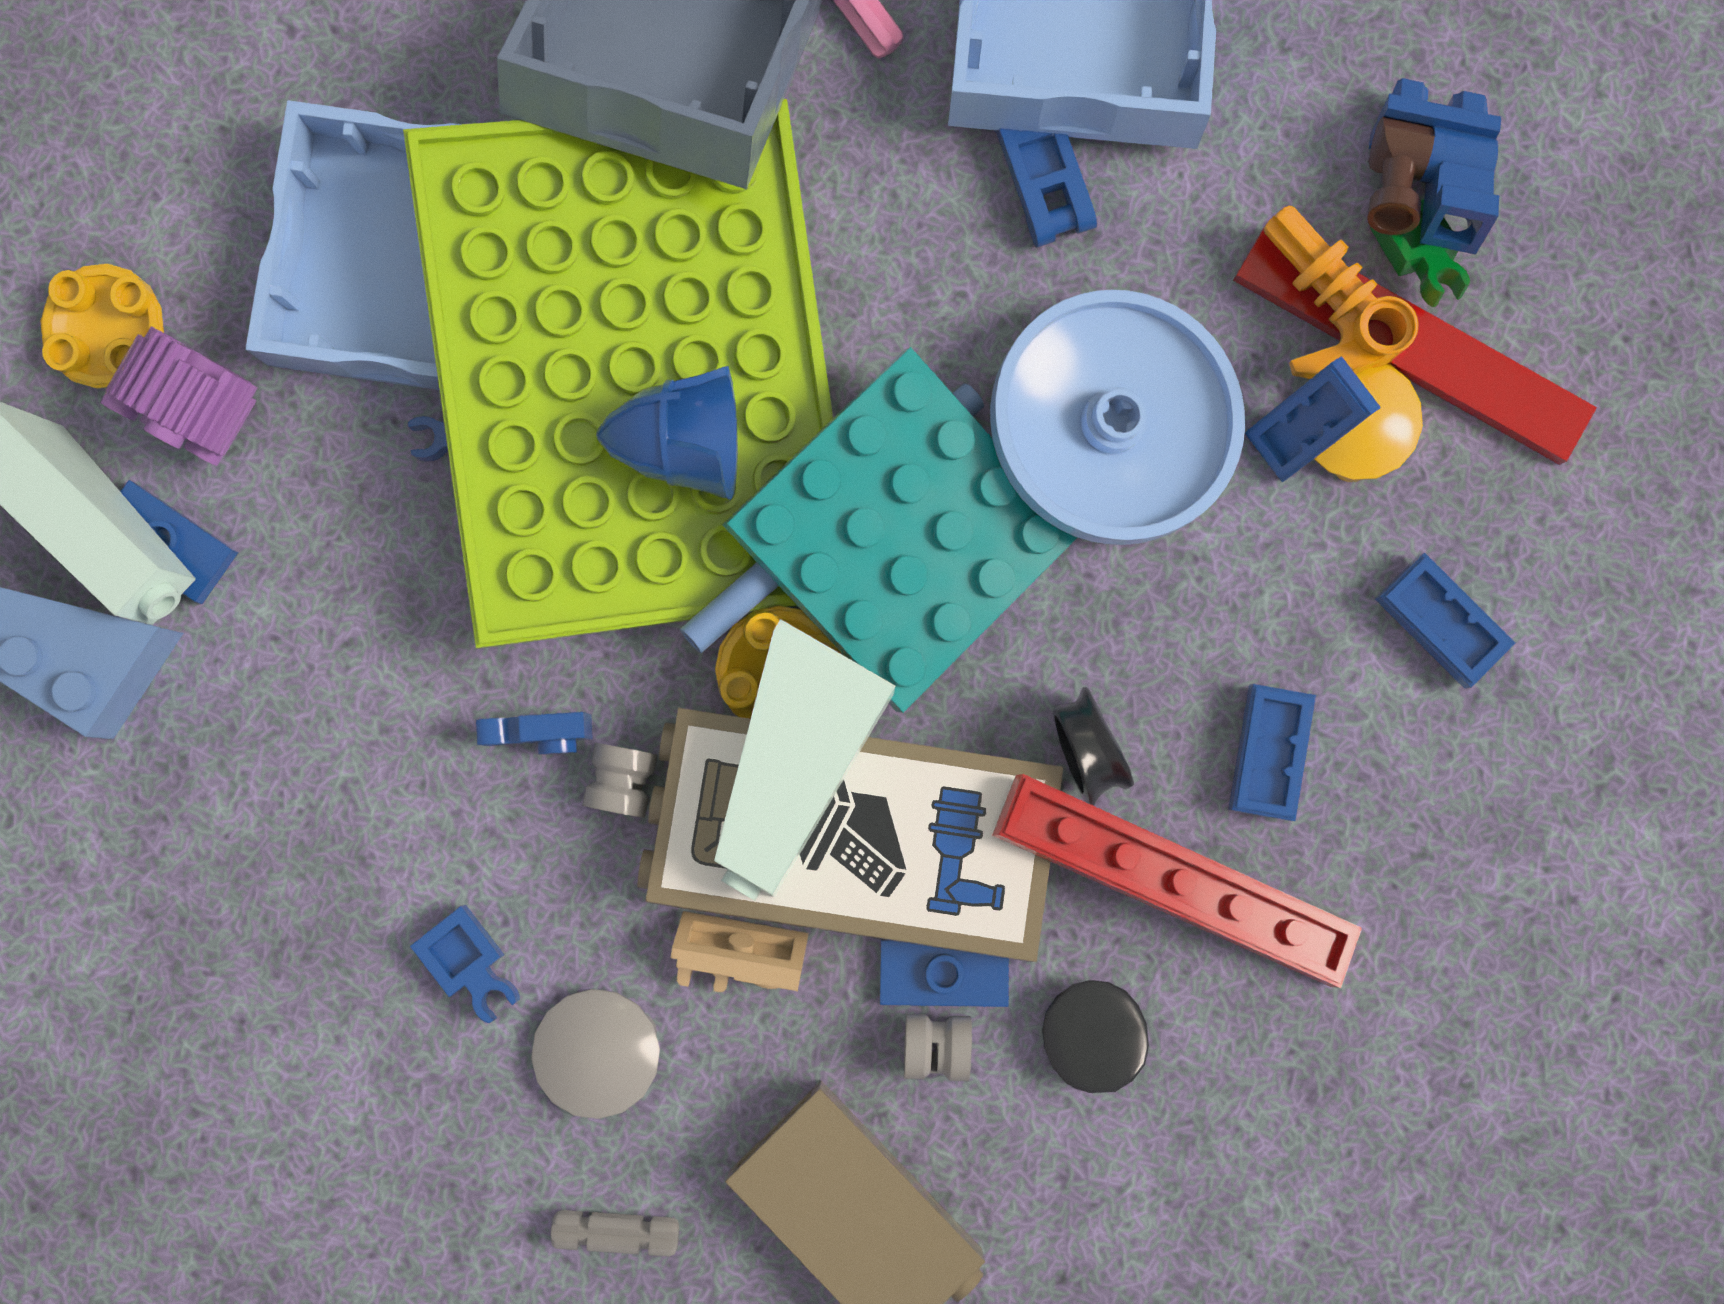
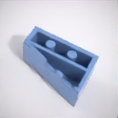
[0,587,184,739]

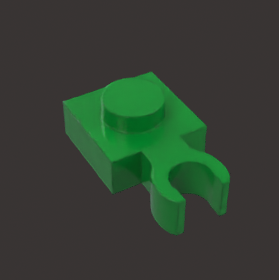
[1370,199,1470,307]

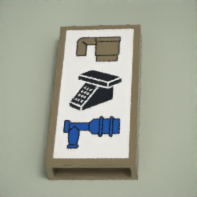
[637,708,1063,962]

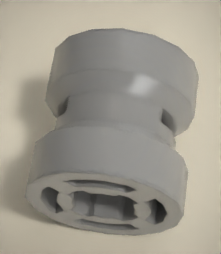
[582,742,658,818]
[904,1014,972,1081]

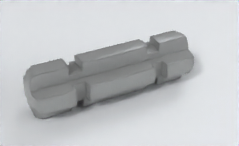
[551,1210,679,1257]

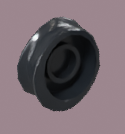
[1053,687,1134,806]
[1042,980,1149,1093]

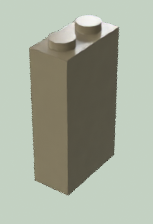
[725,1080,985,1304]

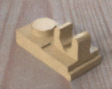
[671,911,809,992]

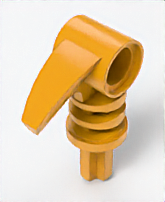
[1264,205,1418,379]

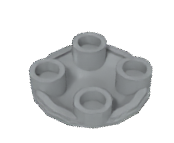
[531,989,660,1119]

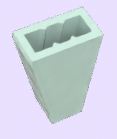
[0,402,196,625]
[714,619,895,901]

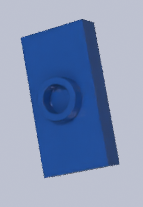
[1245,356,1381,483]
[120,480,239,604]
[1375,553,1516,689]
[1228,684,1316,821]
[880,939,1009,1007]

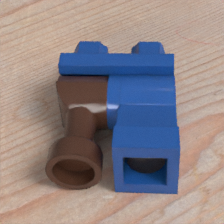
[1367,78,1501,255]

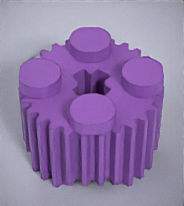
[100,326,257,466]

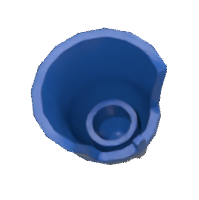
[596,366,738,500]

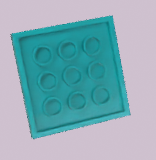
[722,347,1078,713]

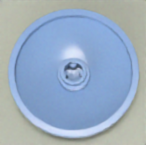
[990,290,1245,545]

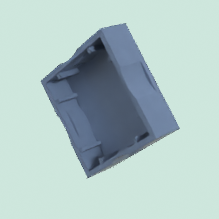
[497,0,822,189]

